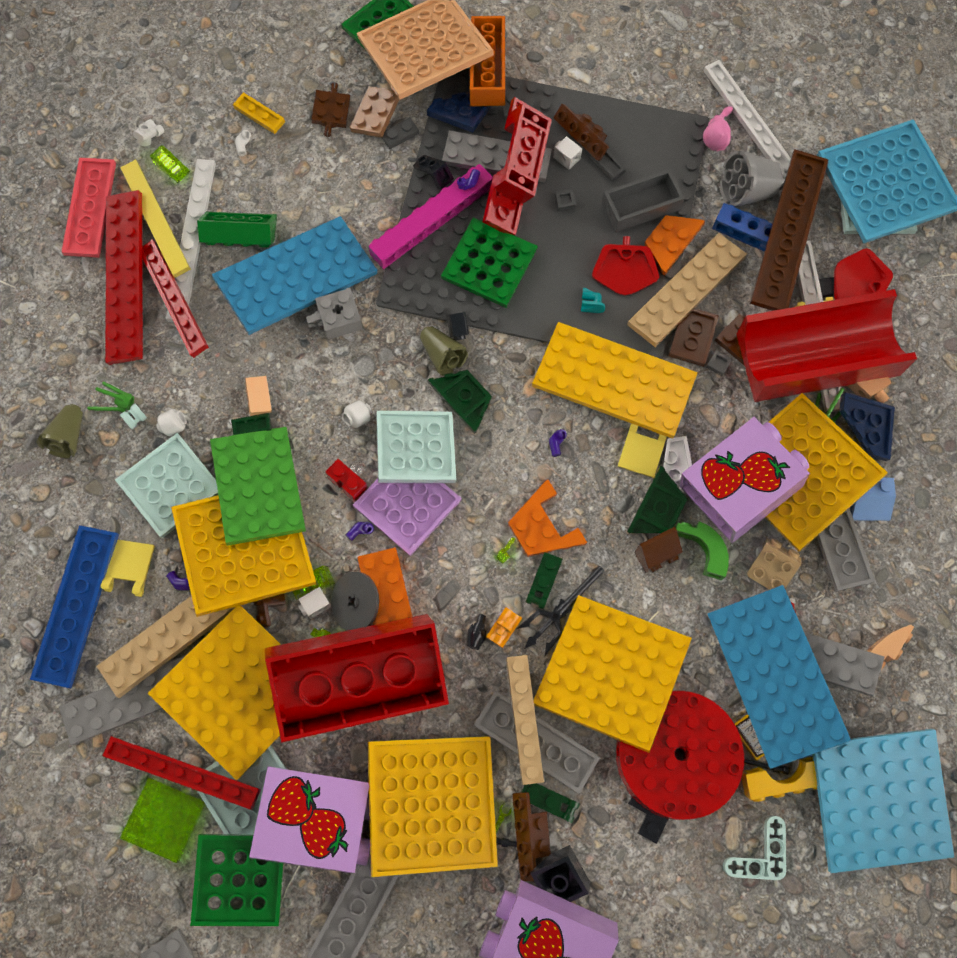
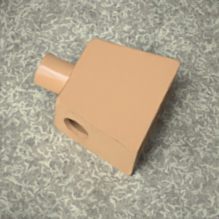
[847,377,891,403]

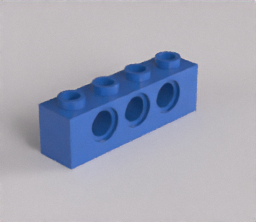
[712,203,772,251]

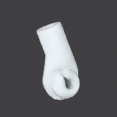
[235,130,251,156]

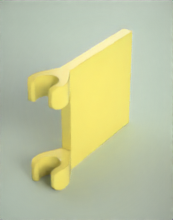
[617,423,667,478]
[101,540,155,597]

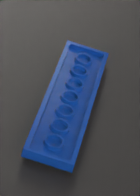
[30,525,119,689]

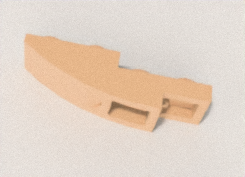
[867,625,914,670]

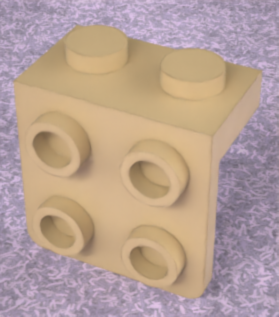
[747,538,802,590]

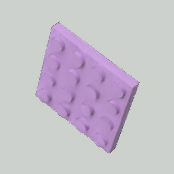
[353,478,462,556]

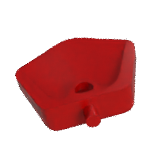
[592,236,659,295]
[834,248,893,300]

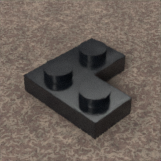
[628,796,668,844]

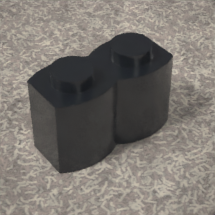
[446,312,469,340]

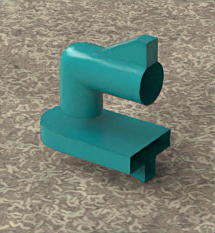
[581,288,605,313]

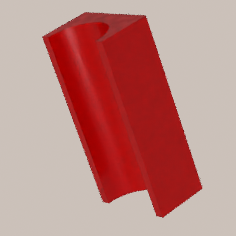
[736,289,917,402]
[265,614,449,743]

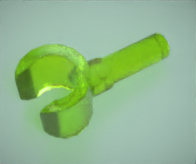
[497,537,515,564]
[495,803,512,833]

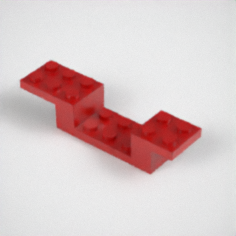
[482,97,552,236]

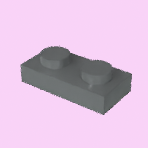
[382,117,419,150]

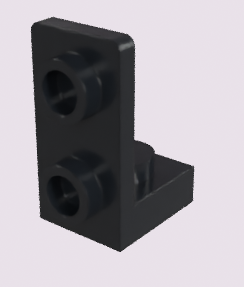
[413,155,454,190]

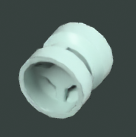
[120,404,147,429]

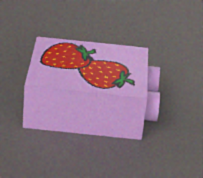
[680,417,810,543]
[249,767,370,873]
[479,880,619,958]

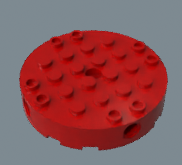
[616,691,744,820]

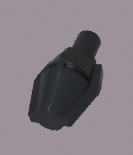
[467,614,487,650]

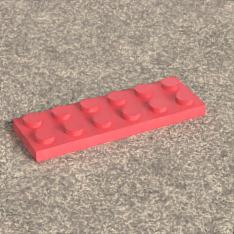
[62,158,116,258]

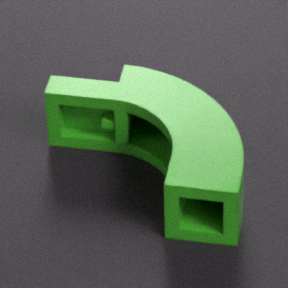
[675,521,729,581]

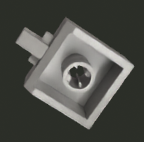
[306,288,363,339]

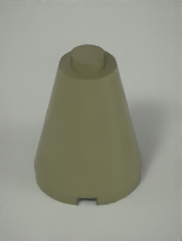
[420,326,468,376]
[36,404,83,459]

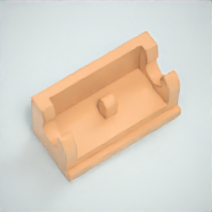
[245,376,272,416]

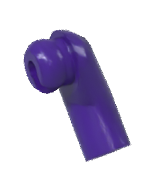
[457,169,480,190]
[549,429,567,457]
[345,522,374,541]
[166,571,190,591]

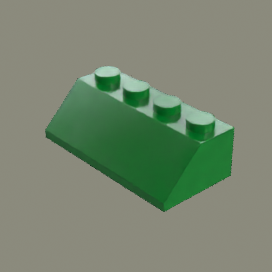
[197,211,277,248]

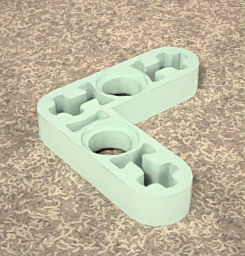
[723,816,786,880]

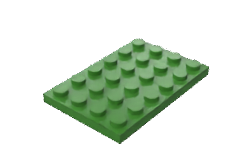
[210,427,306,546]

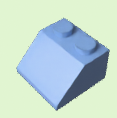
[850,478,896,521]

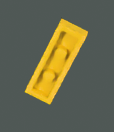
[233,92,285,134]

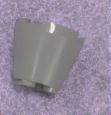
[720,151,785,207]

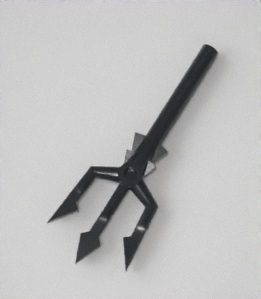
[516,566,604,657]

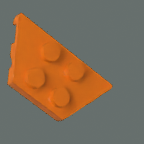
[645,215,705,275]

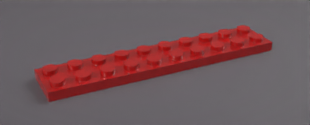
[105,190,143,365]

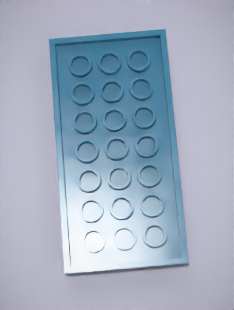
[212,216,377,335]
[707,585,851,769]

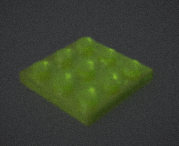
[120,778,205,863]

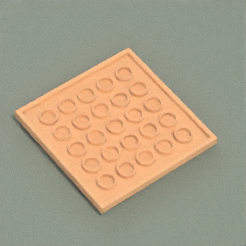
[357,0,494,100]

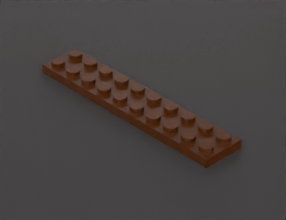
[750,149,829,311]

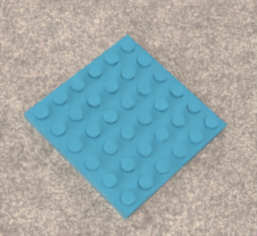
[817,119,957,243]
[813,729,954,873]

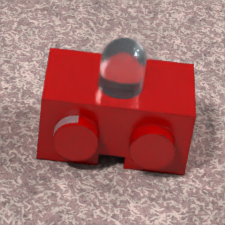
[325,459,368,502]

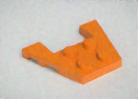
[508,480,587,557]

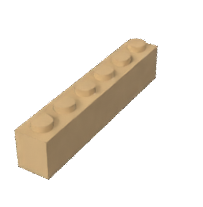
[506,655,544,785]

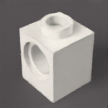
[553,136,582,170]
[298,587,331,619]

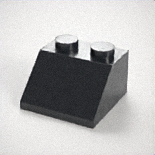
[530,845,590,902]

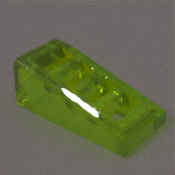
[150,145,190,183]
[292,565,335,600]

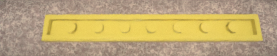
[120,160,191,278]

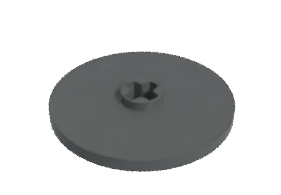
[331,572,379,631]

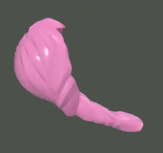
[703,106,733,152]

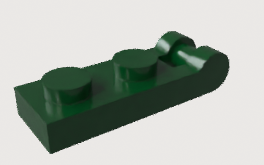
[525,552,563,610]
[521,783,580,823]

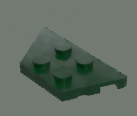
[428,370,492,434]
[627,466,687,534]

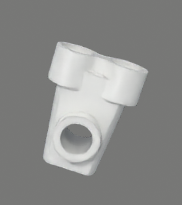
[133,119,164,146]

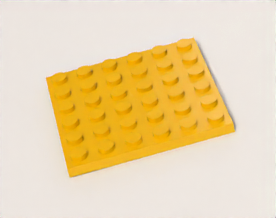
[765,393,888,551]
[171,495,317,617]
[533,595,692,753]
[147,605,281,780]
[367,736,498,877]

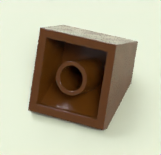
[634,527,683,573]

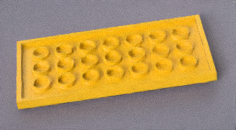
[532,322,698,439]

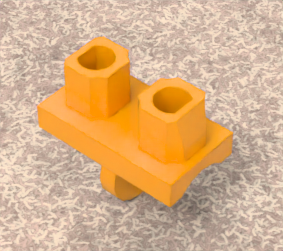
[486,607,522,649]

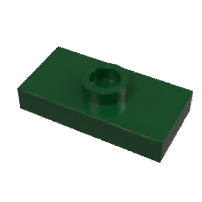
[231,413,272,435]

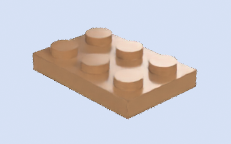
[350,86,400,138]

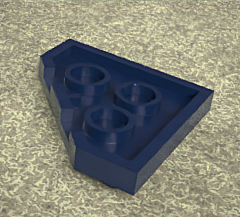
[427,92,491,133]
[840,392,895,461]

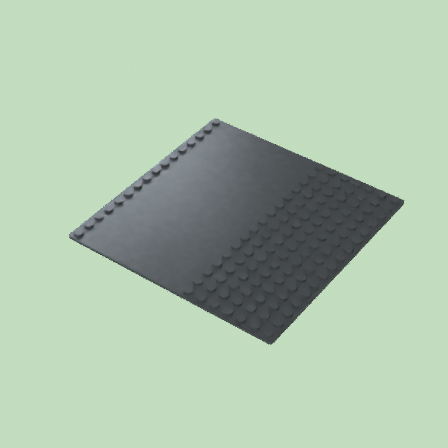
[376,68,709,359]

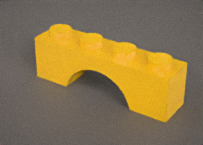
[741,756,818,802]

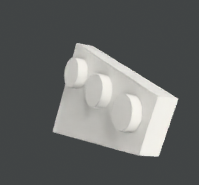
[663,436,692,494]

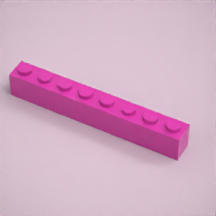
[368,164,493,270]

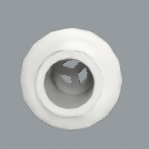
[342,400,372,428]
[156,409,187,437]

